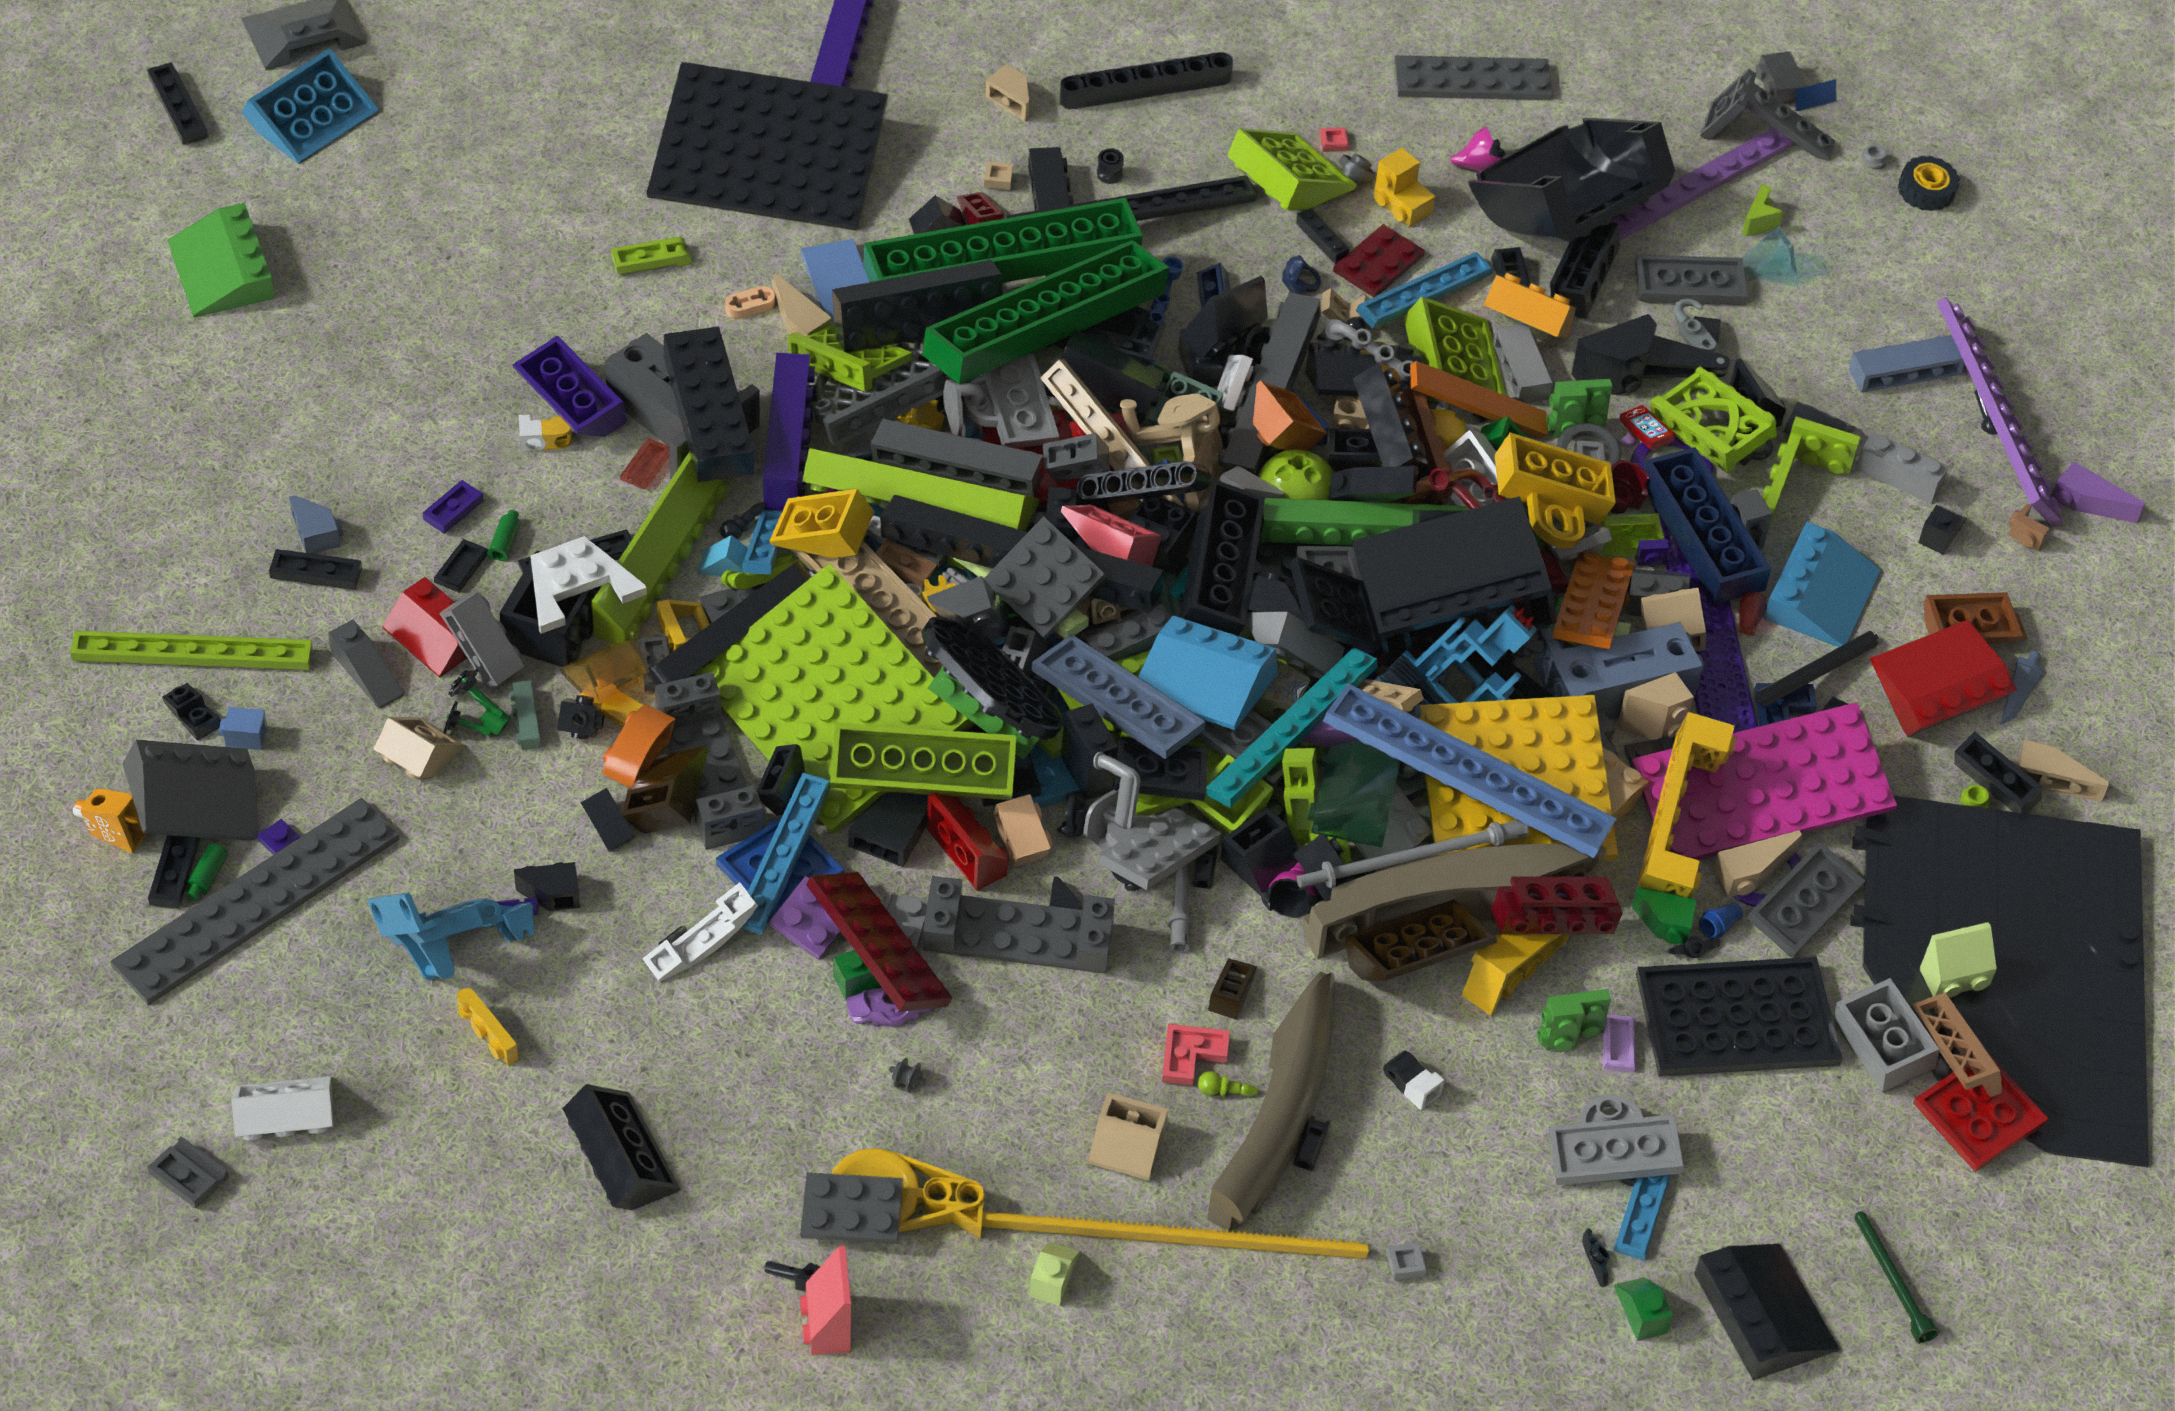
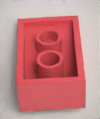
[1061,505,1162,567]
[800,1246,851,1355]

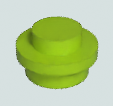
[1960,785,1990,808]

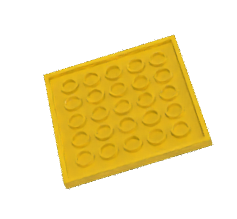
[1420,695,1618,860]

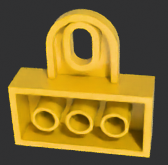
[1495,432,1616,548]

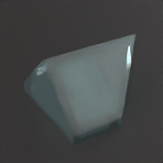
[1742,225,1799,287]

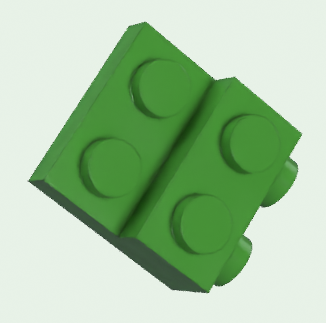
[1546,379,1612,438]
[1537,989,1611,1052]

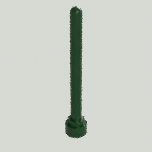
[1854,1211,1940,1344]

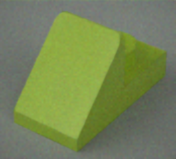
[1742,184,1783,236]

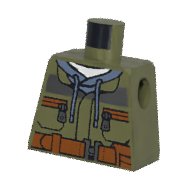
[1251,659,1311,721]

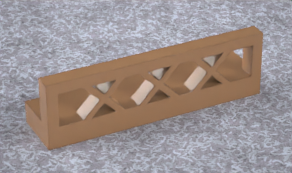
[1911,992,2002,1097]

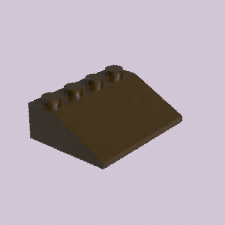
[1345,899,1497,981]

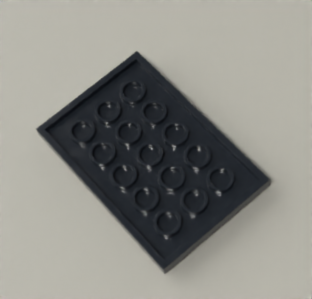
[1636,957,1843,1076]

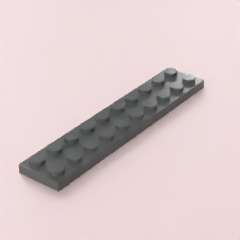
[110,797,400,1005]

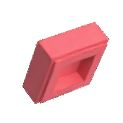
[1319,128,1349,152]

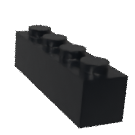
[1296,208,1350,264]

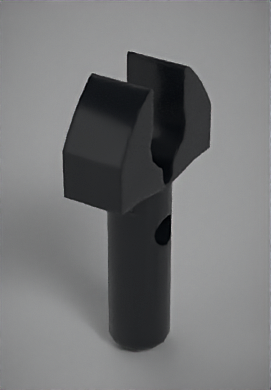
[764,1261,820,1292]

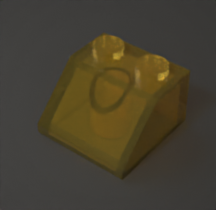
[560,640,647,701]

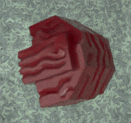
[1609,460,1650,514]

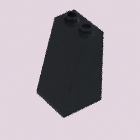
[1045,329,1166,414]

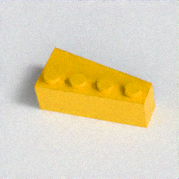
[1462,933,1570,1016]

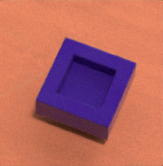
[1635,539,1669,567]
[257,819,300,855]

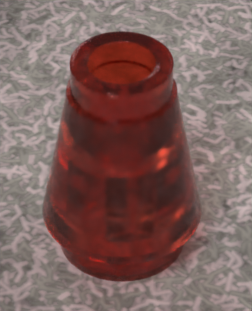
[1738,592,1767,636]

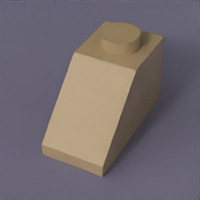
[985,64,1029,121]

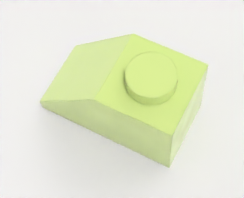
[1029,1242,1080,1306]

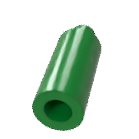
[487,510,521,562]
[187,843,228,901]

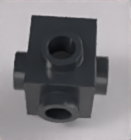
[557,695,605,740]

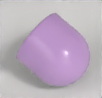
[1619,432,1635,447]

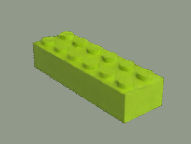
[830,723,1017,800]

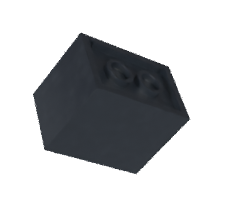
[499,550,602,669]

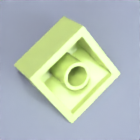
[1920,922,1997,997]

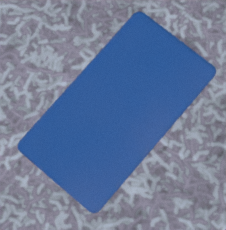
[1795,79,1837,112]

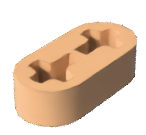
[725,286,775,319]

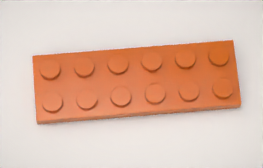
[1552,552,1635,649]

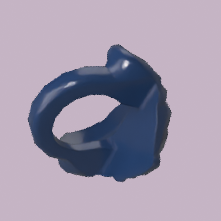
[1282,255,1321,295]

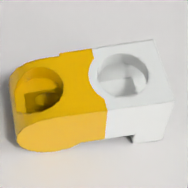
[518,415,572,451]

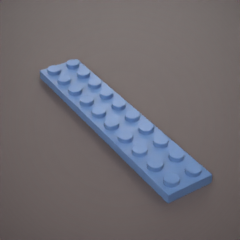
[1323,683,1617,858]

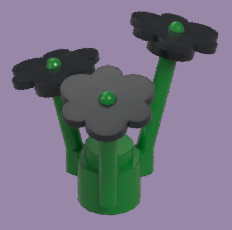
[443,668,511,737]

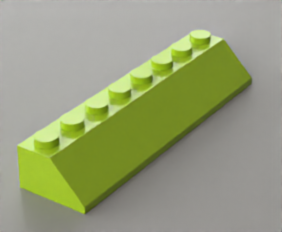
[802,448,1040,531]
[592,452,730,648]

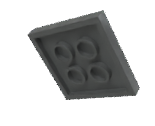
[984,516,1107,640]

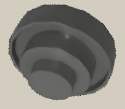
[1339,153,1376,184]

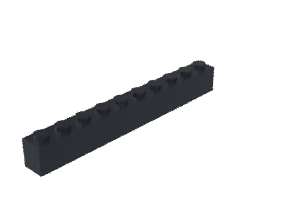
[880,495,1163,614]

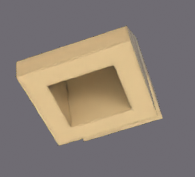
[1321,288,1381,330]

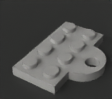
[1549,1095,1684,1185]

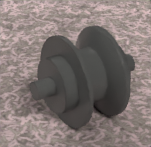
[889,1058,926,1093]

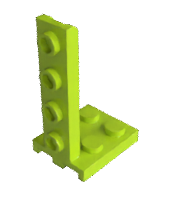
[1762,417,1861,533]

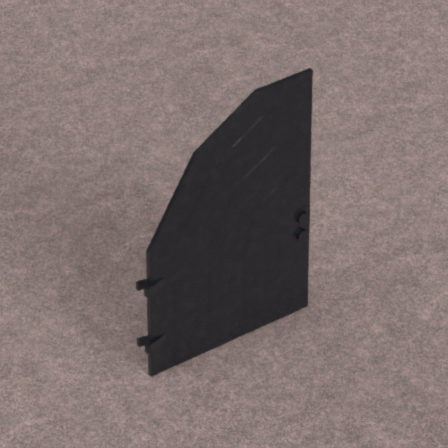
[1850,796,2149,1167]

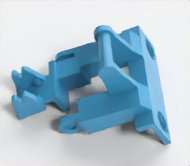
[367,892,534,980]

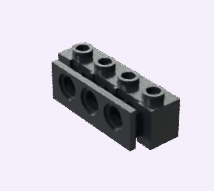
[1550,222,1620,318]

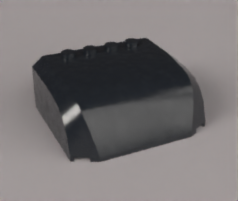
[1468,117,1675,242]

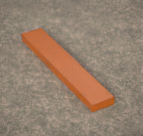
[1410,361,1548,438]

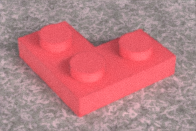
[1162,1024,1230,1086]

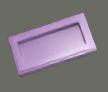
[1603,1014,1635,1073]

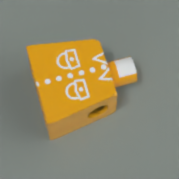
[73,788,147,853]

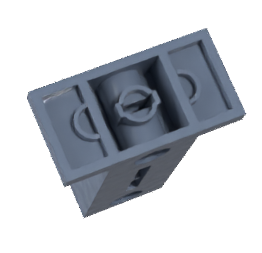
[1533,622,1704,720]

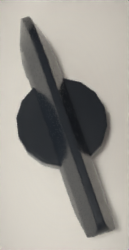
[1667,936,1720,958]
[1582,1228,1610,1287]

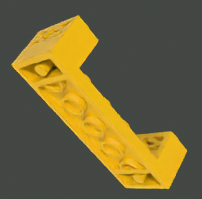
[1635,712,1737,898]

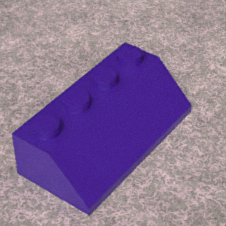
[512,335,627,437]

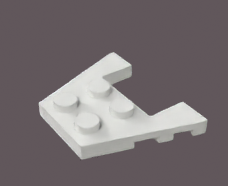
[531,536,647,634]

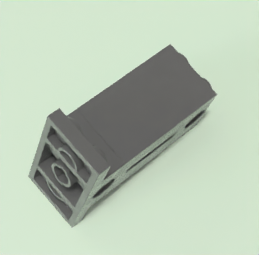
[605,333,760,479]

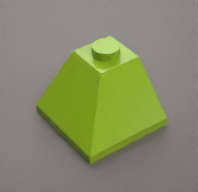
[1190,754,1274,835]

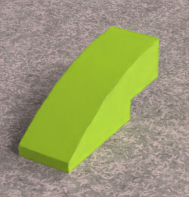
[1282,748,1320,843]

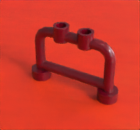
[1429,467,1507,509]

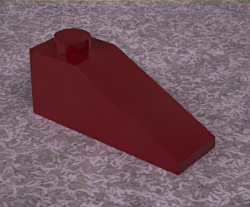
[957,192,1004,225]

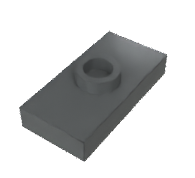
[638,636,670,691]

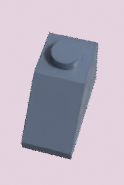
[289,495,343,554]

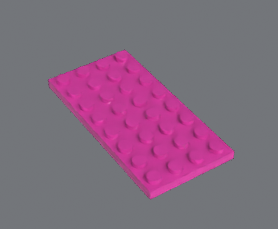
[1631,702,1897,860]

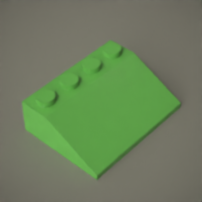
[167,203,275,317]

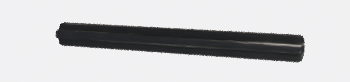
[1754,631,1879,707]

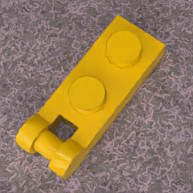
[457,988,519,1066]

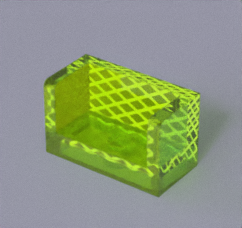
[1601,514,1664,558]

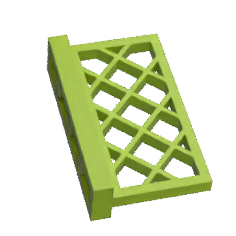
[787,323,913,392]

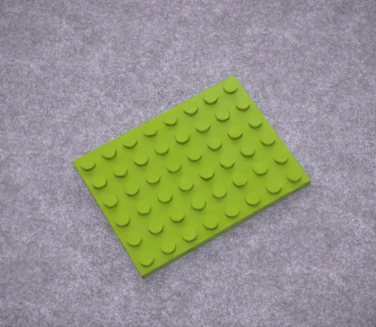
[694,563,972,835]

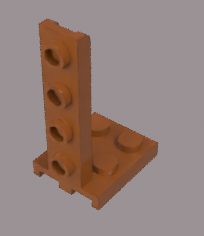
[1383,379,1453,505]

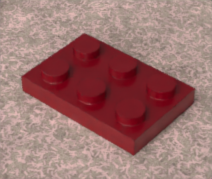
[1333,224,1425,297]

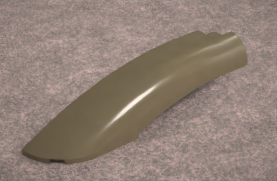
[1302,844,1606,959]
[1207,970,1335,1232]

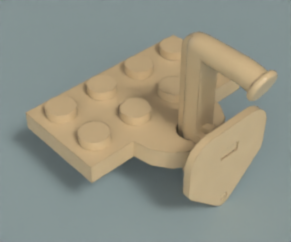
[1120,394,1225,512]

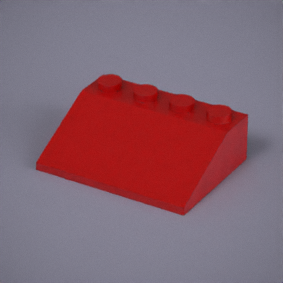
[1870,620,2017,737]

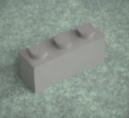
[1493,324,1554,403]
[1856,432,1949,504]
[440,592,525,687]

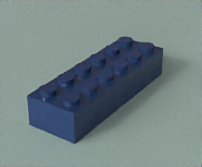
[1643,447,1771,605]

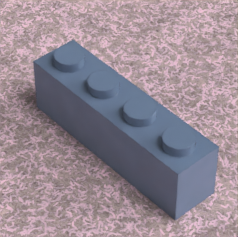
[1849,335,1965,393]

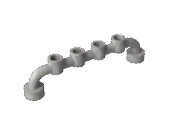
[1323,319,1459,417]

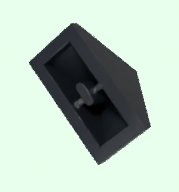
[909,195,966,234]

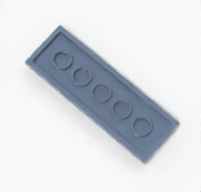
[1032,634,1206,759]

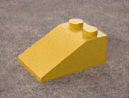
[769,489,875,558]

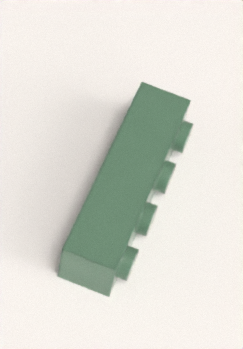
[510,680,541,750]

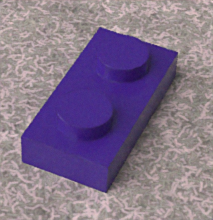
[422,480,484,534]

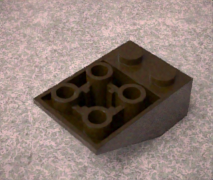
[621,745,708,833]

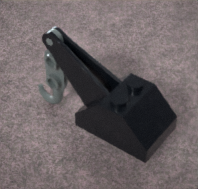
[1571,299,1730,395]

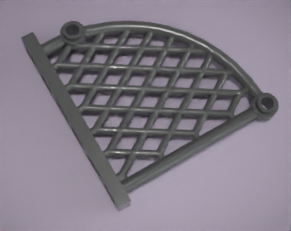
[813,338,981,447]

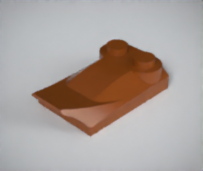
[1924,592,2027,644]

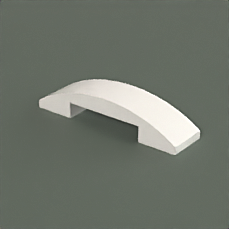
[643,882,758,982]

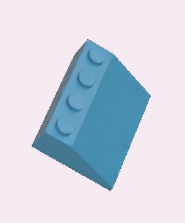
[241,48,379,163]
[1764,521,1881,647]
[1138,616,1278,730]

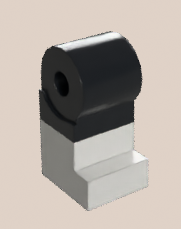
[1383,1051,1444,1110]

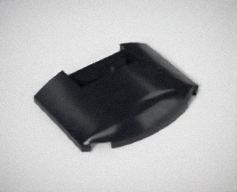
[1053,306,1166,364]

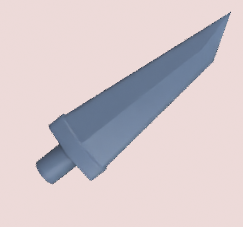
[2000,651,2044,725]

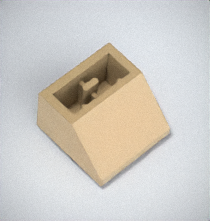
[1641,588,1706,652]
[1088,1092,1169,1181]

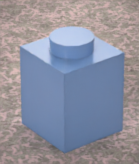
[219,707,267,750]

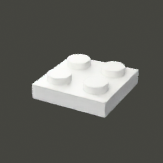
[1217,355,1253,411]

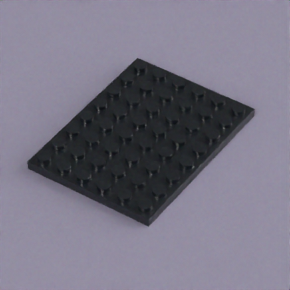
[646,61,888,231]

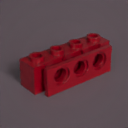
[1491,876,1623,934]

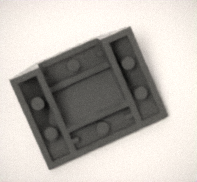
[241,0,366,70]

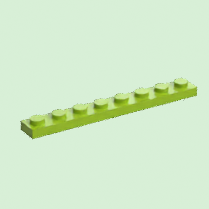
[70,630,313,670]

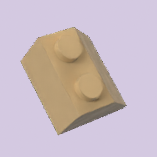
[1617,672,1694,740]
[374,717,465,780]

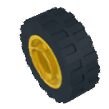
[1898,155,1960,211]

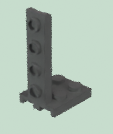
[1700,68,1835,161]

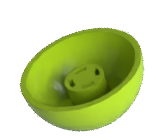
[1257,449,1334,501]

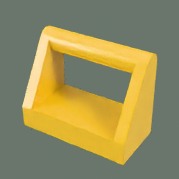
[657,599,710,652]

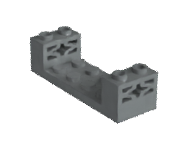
[655,672,764,850]
[923,876,1115,973]

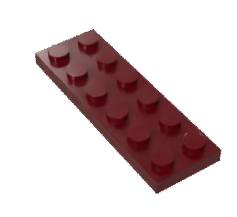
[806,872,953,1012]

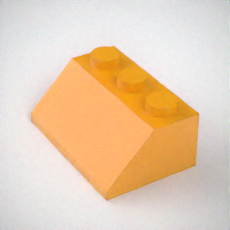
[1484,273,1576,338]

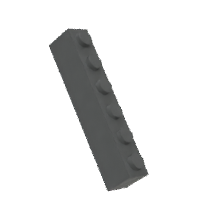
[870,419,1045,497]

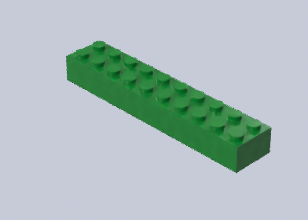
[863,198,1143,283]
[922,240,1169,384]

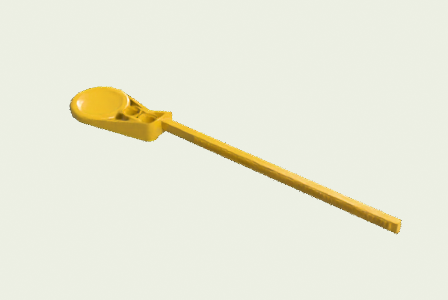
[831,1148,1368,1258]

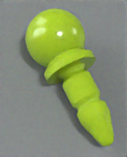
[1198,1071,1259,1097]

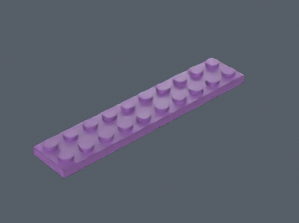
[1937,297,2064,527]

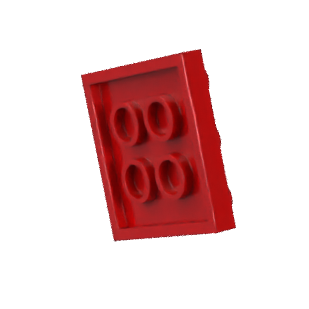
[1913,1056,2048,1173]

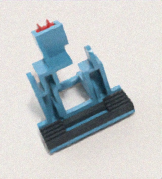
[1379,605,1537,705]

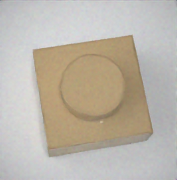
[984,161,1013,190]

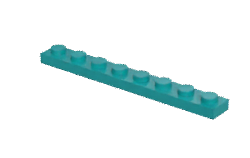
[1206,647,1378,808]

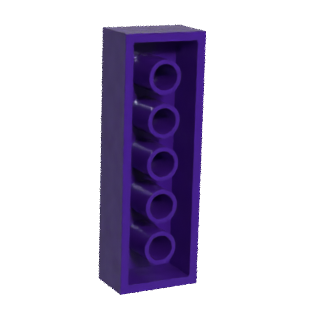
[763,352,815,511]

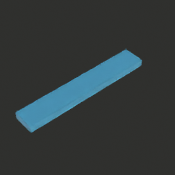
[1356,251,1493,329]
[740,773,831,935]

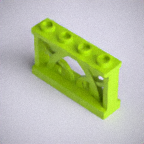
[1650,366,1777,474]

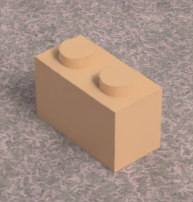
[992,794,1052,867]

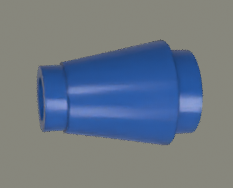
[1699,902,1743,938]

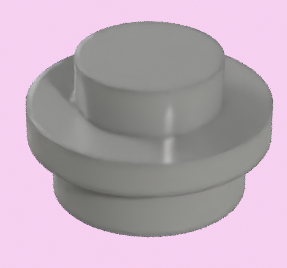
[1861,144,1888,168]

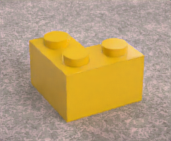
[1374,148,1435,227]

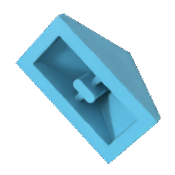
[698,535,748,577]

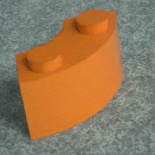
[602,704,676,788]

